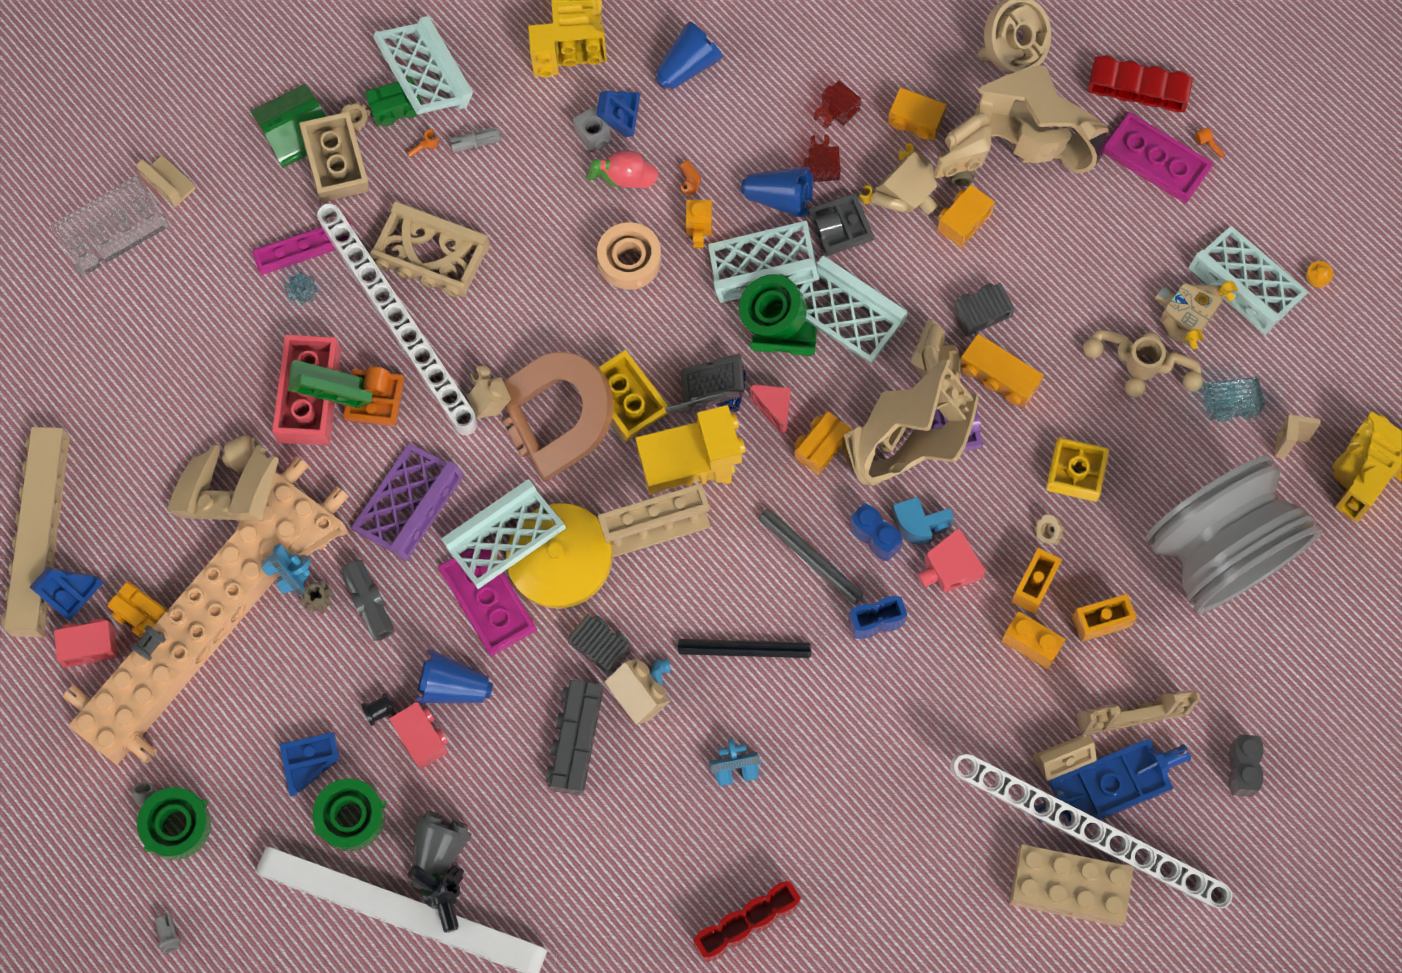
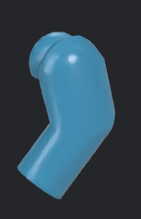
[650,659,671,686]

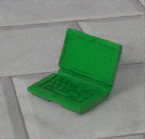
[250,84,326,168]
[750,303,819,356]

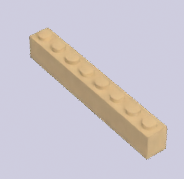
[2,427,70,638]

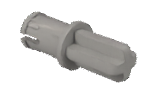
[450,127,501,153]

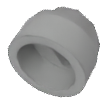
[132,782,155,806]

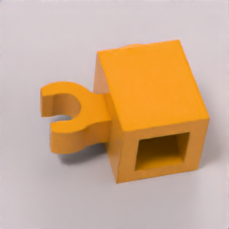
[686,200,712,248]

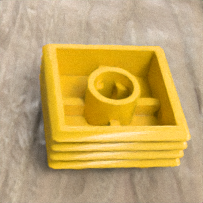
[1046,437,1109,502]

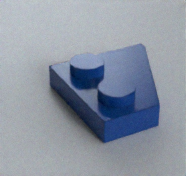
[596,91,641,137]
[29,567,104,621]
[279,732,340,797]

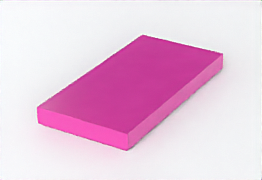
[1103,112,1214,204]
[438,540,537,657]

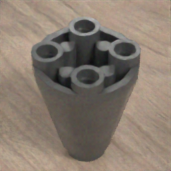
[411,810,472,890]

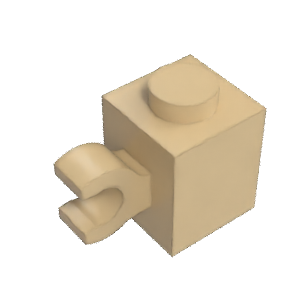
[467,365,511,419]

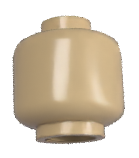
[222,435,261,473]

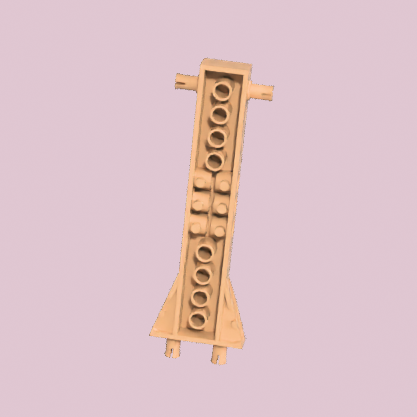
[63,456,349,765]

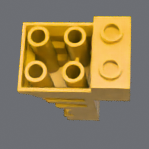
[528,0,607,78]
[635,405,746,495]
[1332,411,1402,523]

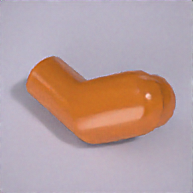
[680,160,701,196]

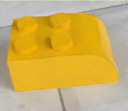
[599,349,669,442]

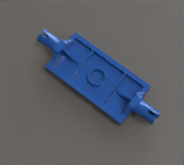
[1034,738,1191,826]

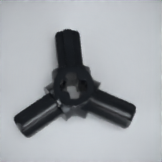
[408,865,464,933]

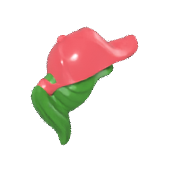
[585,150,658,188]

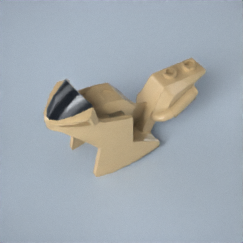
[934,66,1108,178]
[842,318,979,486]

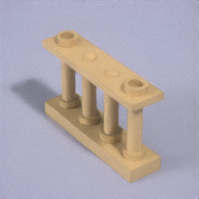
[598,483,710,558]

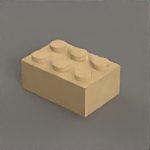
[299,112,369,203]

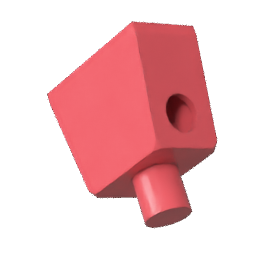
[916,529,986,592]

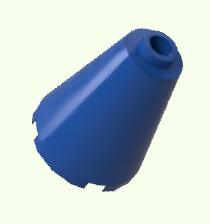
[655,21,723,90]
[741,166,813,218]
[416,649,493,703]

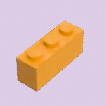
[960,334,1044,408]

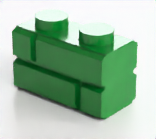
[365,77,422,126]

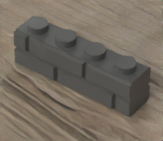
[546,680,603,796]

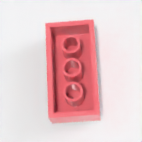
[272,335,342,446]

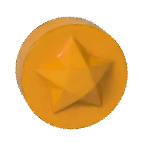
[1306,261,1334,288]

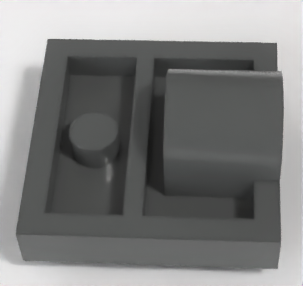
[808,193,874,257]

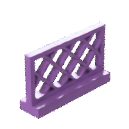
[351,443,464,562]

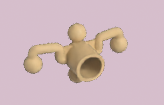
[1083,330,1203,398]

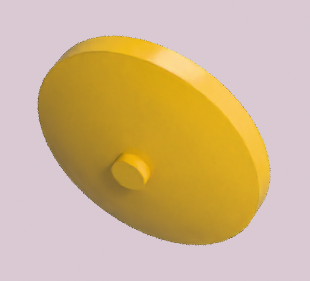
[506,503,613,609]

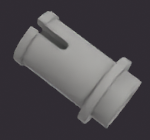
[154,915,181,953]

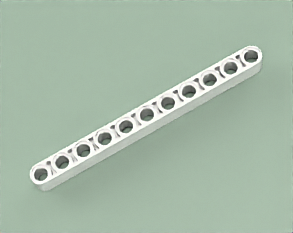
[317,204,477,435]
[950,754,1233,909]
[255,846,548,973]

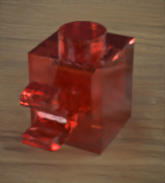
[813,80,861,129]
[804,135,841,182]

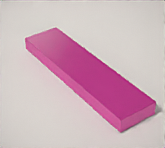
[252,218,352,275]

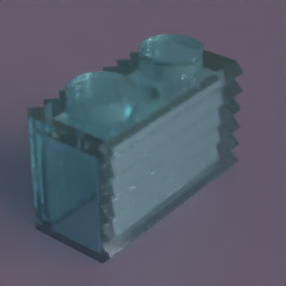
[1203,377,1265,422]

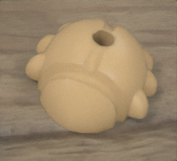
[341,102,371,131]
[1034,514,1065,545]

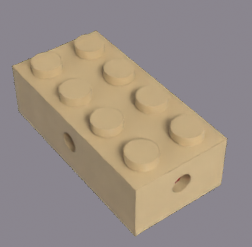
[1009,844,1134,927]

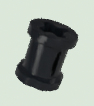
[361,693,396,726]

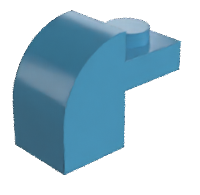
[891,497,954,545]

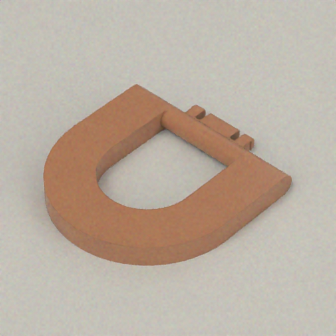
[503,352,613,482]

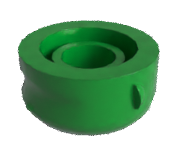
[739,274,807,343]
[312,779,386,851]
[137,787,211,860]

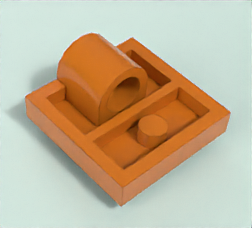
[343,367,405,427]

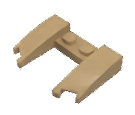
[167,445,279,521]
[1076,690,1201,736]

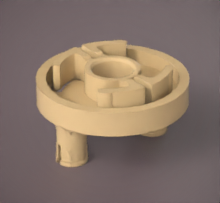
[978,0,1051,73]

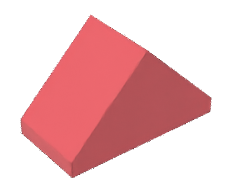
[750,385,791,435]

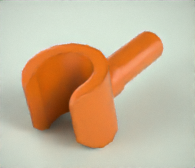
[1194,128,1226,158]
[406,129,439,157]

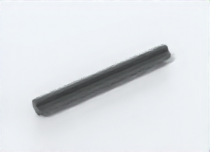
[759,509,863,604]

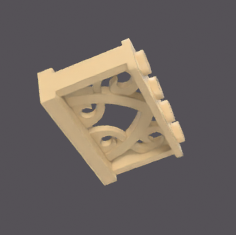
[370,201,490,298]

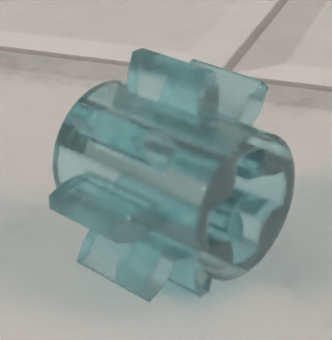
[284,272,318,306]

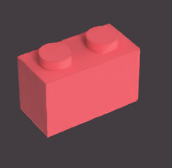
[54,619,118,668]
[389,702,449,770]

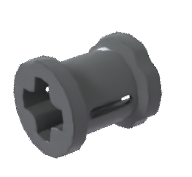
[130,625,167,661]

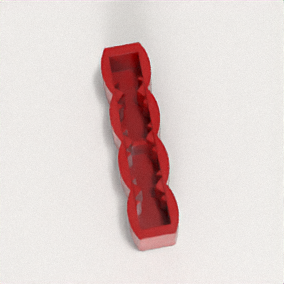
[1087,55,1193,112]
[693,881,801,962]

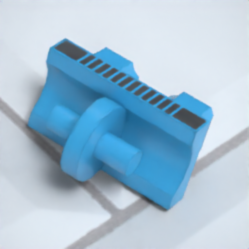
[262,543,311,596]
[709,738,761,786]

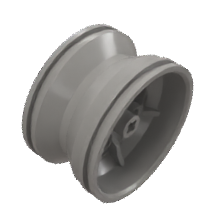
[1145,455,1323,614]

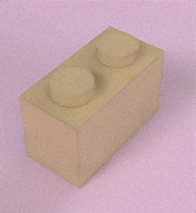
[604,658,670,725]

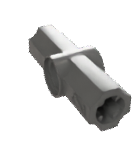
[342,560,395,641]

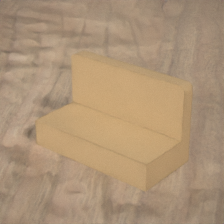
[135,156,196,207]
[1275,415,1320,459]
[1033,735,1097,781]

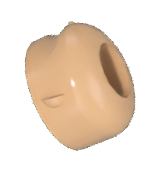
[597,222,662,290]

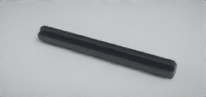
[678,639,812,658]

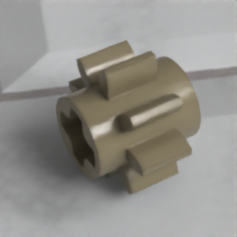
[300,581,334,614]

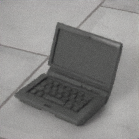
[665,353,744,413]

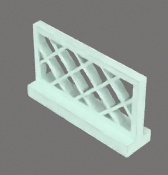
[373,16,473,115]
[708,221,820,303]
[1188,226,1308,335]
[800,256,907,364]
[441,479,566,589]

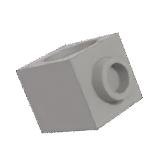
[573,107,611,153]

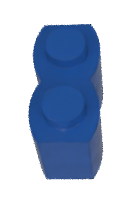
[850,503,903,562]
[848,596,907,639]

